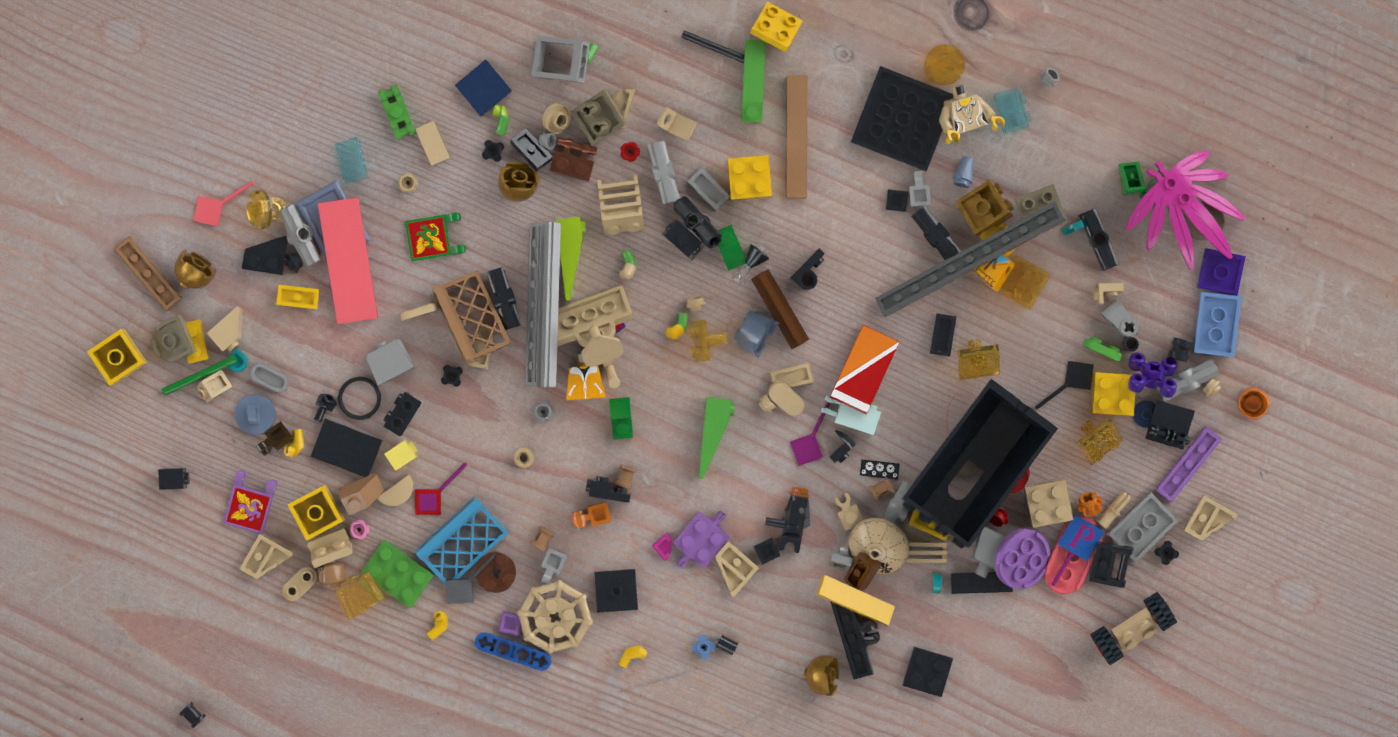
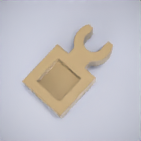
[835,493,863,531]

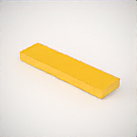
[816,575,895,626]

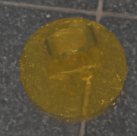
[924,44,965,85]
[247,189,286,230]

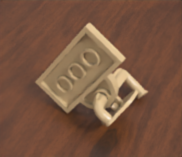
[557,285,634,388]

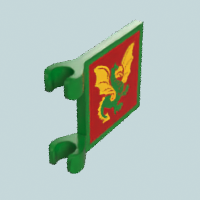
[405,212,466,261]

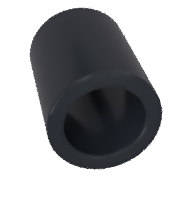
[1122,337,1139,352]
[716,635,738,655]

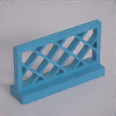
[415,496,509,585]

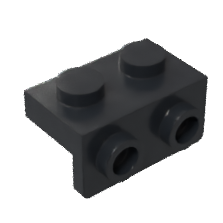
[383,391,422,436]

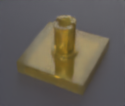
[957,339,1000,380]

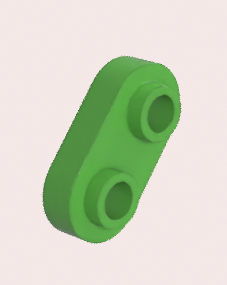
[1082,336,1122,362]

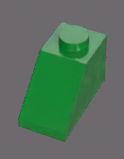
[718,225,746,271]

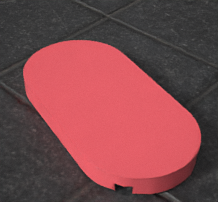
[1044,516,1102,594]

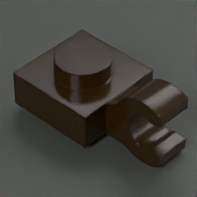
[256,421,294,456]

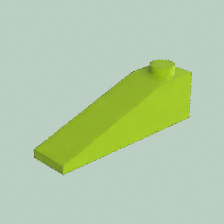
[556,217,586,301]

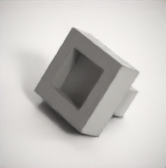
[828,546,853,571]

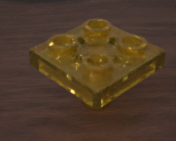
[1077,418,1124,465]

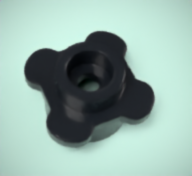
[482,140,504,162]
[285,253,303,273]
[441,365,463,387]
[1154,541,1179,565]

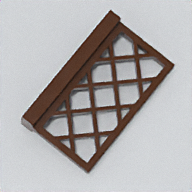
[751,269,809,349]

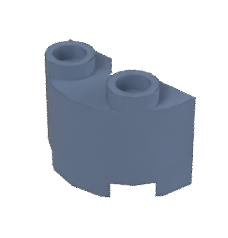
[734,311,779,358]

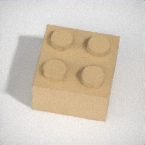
[1023,479,1073,528]

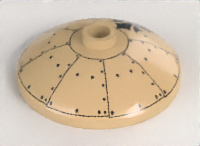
[848,518,909,575]

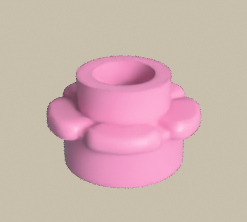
[349,519,369,540]

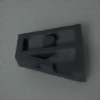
[242,236,288,275]

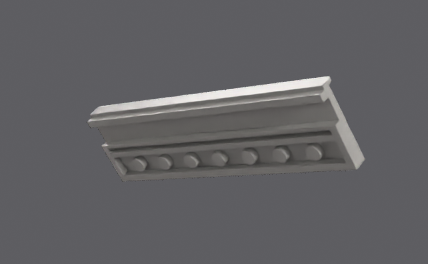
[525,222,561,387]

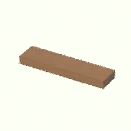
[114,236,182,311]

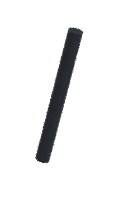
[681,30,745,63]

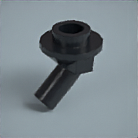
[314,394,337,422]

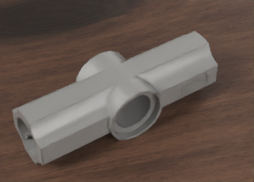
[648,141,679,205]
[278,204,322,267]
[1157,359,1219,402]
[882,480,911,526]

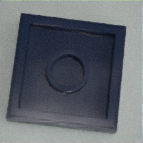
[455,60,512,117]

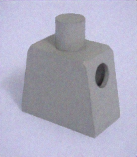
[972,527,1005,578]

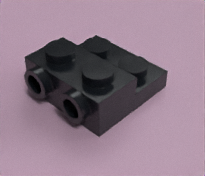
[586,476,631,503]

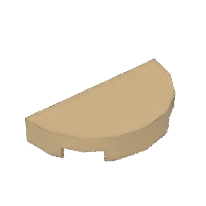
[612,89,635,129]
[377,474,414,506]

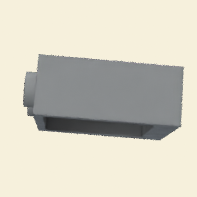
[531,36,590,84]

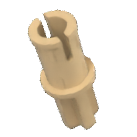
[1096,492,1131,529]

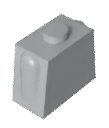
[365,340,415,386]

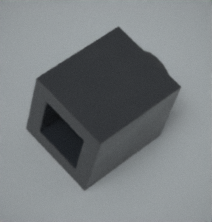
[158,468,190,490]

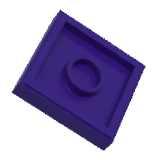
[1197,248,1246,296]

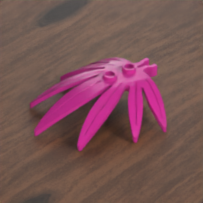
[1125,151,1245,270]

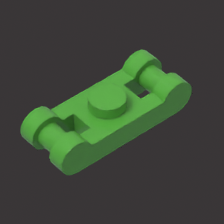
[378,84,416,141]

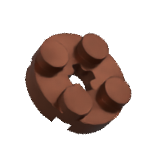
[475,552,516,593]

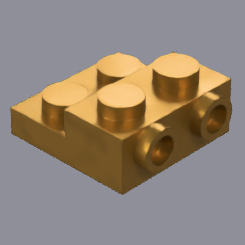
[955,179,1014,236]

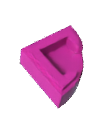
[652,532,672,561]

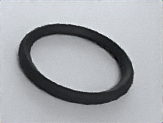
[338,377,381,420]

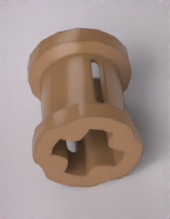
[614,464,637,489]
[868,477,895,502]
[529,525,555,552]

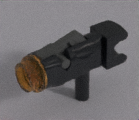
[765,487,810,553]

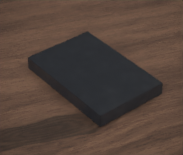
[310,418,383,477]

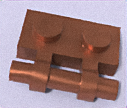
[550,137,598,181]

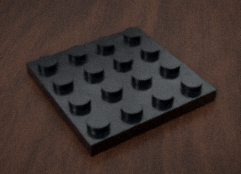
[850,66,954,172]

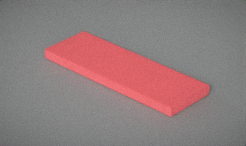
[318,197,378,324]

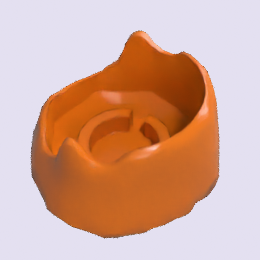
[1237,387,1270,420]

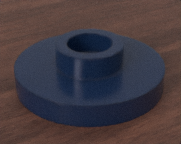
[1133,400,1155,428]

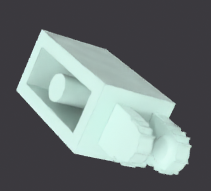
[821,396,881,435]

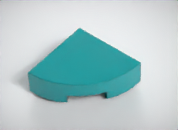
[1061,220,1084,235]

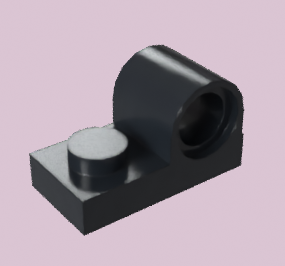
[790,248,825,290]

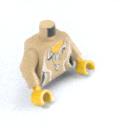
[939,84,1005,144]

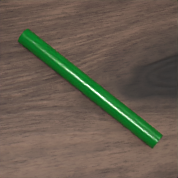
[161,355,238,396]

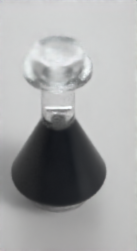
[731,242,770,286]

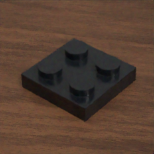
[902,646,953,697]

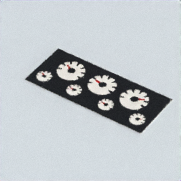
[860,459,900,480]

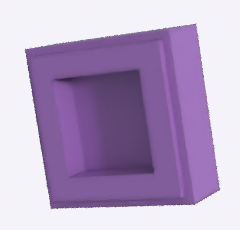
[498,611,521,635]

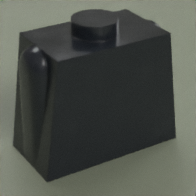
[662,219,705,261]

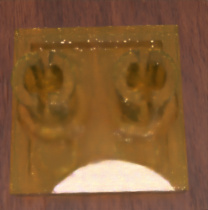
[998,254,1051,310]
[689,319,728,362]

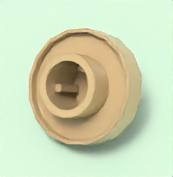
[542,103,571,134]

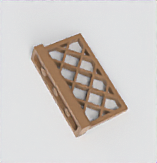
[432,270,511,365]

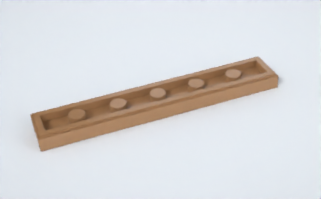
[786,75,808,198]

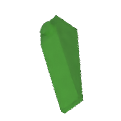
[741,39,766,123]
[699,397,735,479]

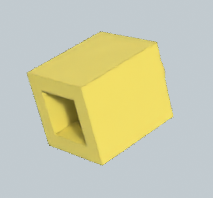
[384,440,418,471]

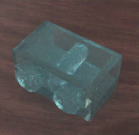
[994,88,1031,134]

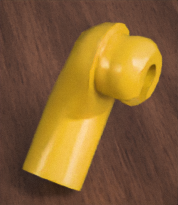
[427,611,448,641]
[617,645,647,668]

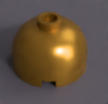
[498,161,540,202]
[174,250,216,289]
[804,655,839,696]

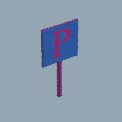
[1052,514,1104,586]

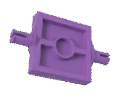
[673,510,730,569]

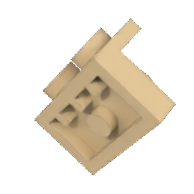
[307,528,352,568]

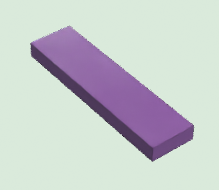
[1155,426,1222,503]

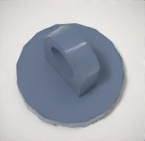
[235,394,276,435]

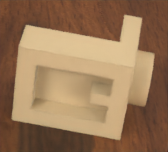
[1093,283,1124,304]
[197,370,232,403]

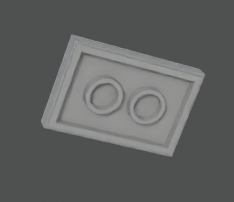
[1107,492,1179,564]

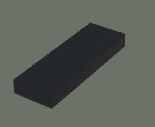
[951,572,1013,594]

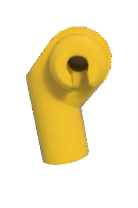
[284,429,304,458]

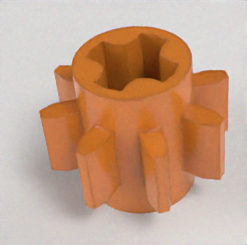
[1077,492,1103,517]

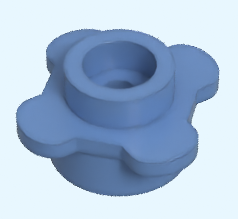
[691,635,716,660]

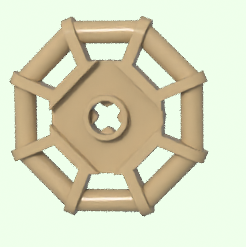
[517,580,593,654]

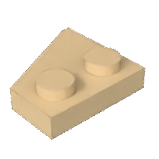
[1183,495,1238,541]
[239,533,294,579]
[715,541,759,598]

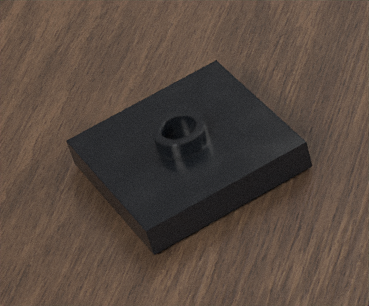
[595,569,638,613]

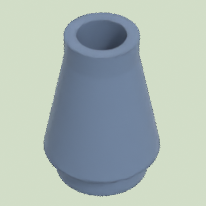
[953,156,974,188]

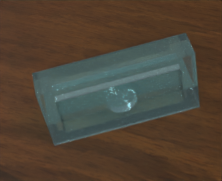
[335,137,369,183]

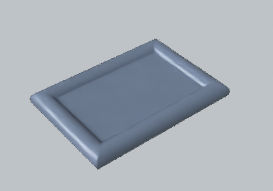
[294,180,371,260]

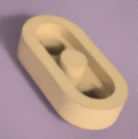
[282,566,318,601]

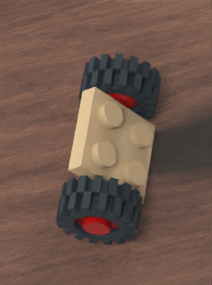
[1090,592,1177,665]

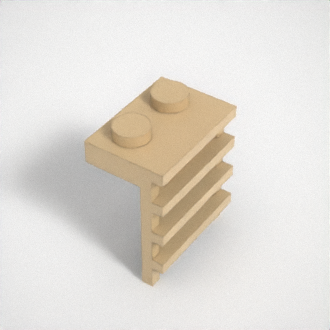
[597,175,645,235]

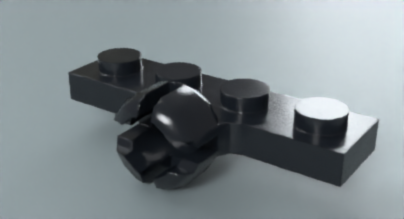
[830,601,880,680]

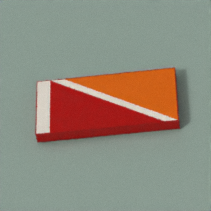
[829,325,900,415]

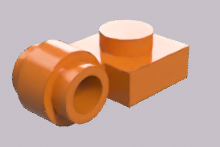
[571,502,612,529]

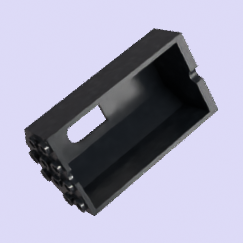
[901,379,1058,549]

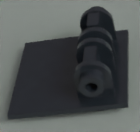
[1145,400,1195,450]

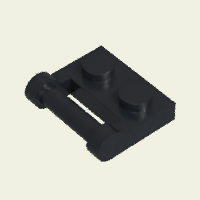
[1089,541,1134,588]

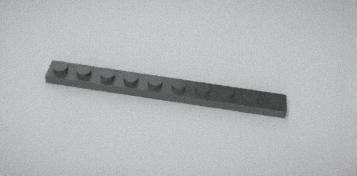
[875,201,1066,317]

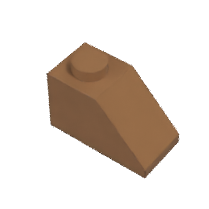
[339,473,385,516]

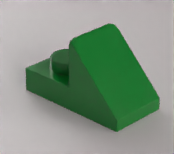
[609,397,633,440]

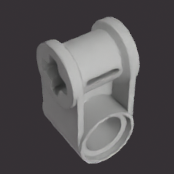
[1100,299,1139,337]

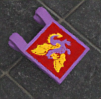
[223,470,277,534]

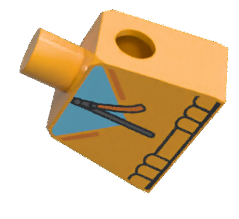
[973,248,1015,292]

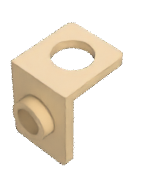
[657,107,697,141]

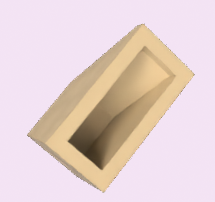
[207,306,243,352]

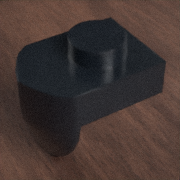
[829,430,856,463]

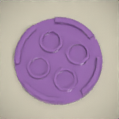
[994,528,1050,589]

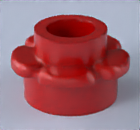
[620,142,640,162]
[990,509,1009,527]

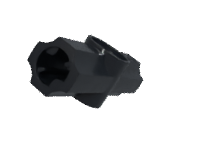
[673,196,722,249]
[911,206,961,260]
[1078,208,1119,271]
[486,267,521,330]

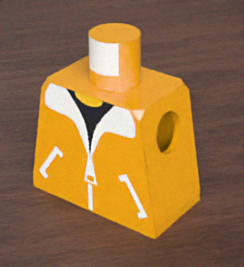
[566,354,606,400]

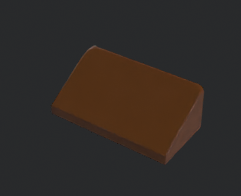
[844,552,882,591]

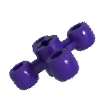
[1128,352,1177,398]

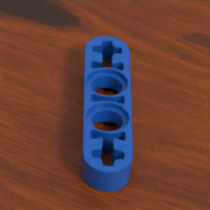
[475,632,551,671]

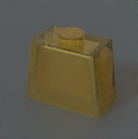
[335,571,387,620]

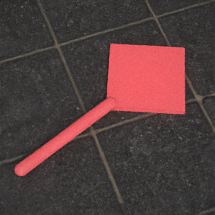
[193,181,255,227]

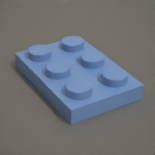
[1193,292,1242,357]

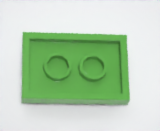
[361,540,434,608]

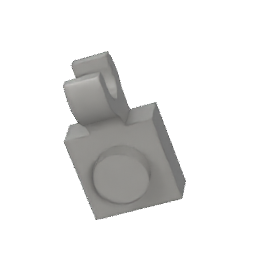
[909,171,931,207]
[541,548,568,584]

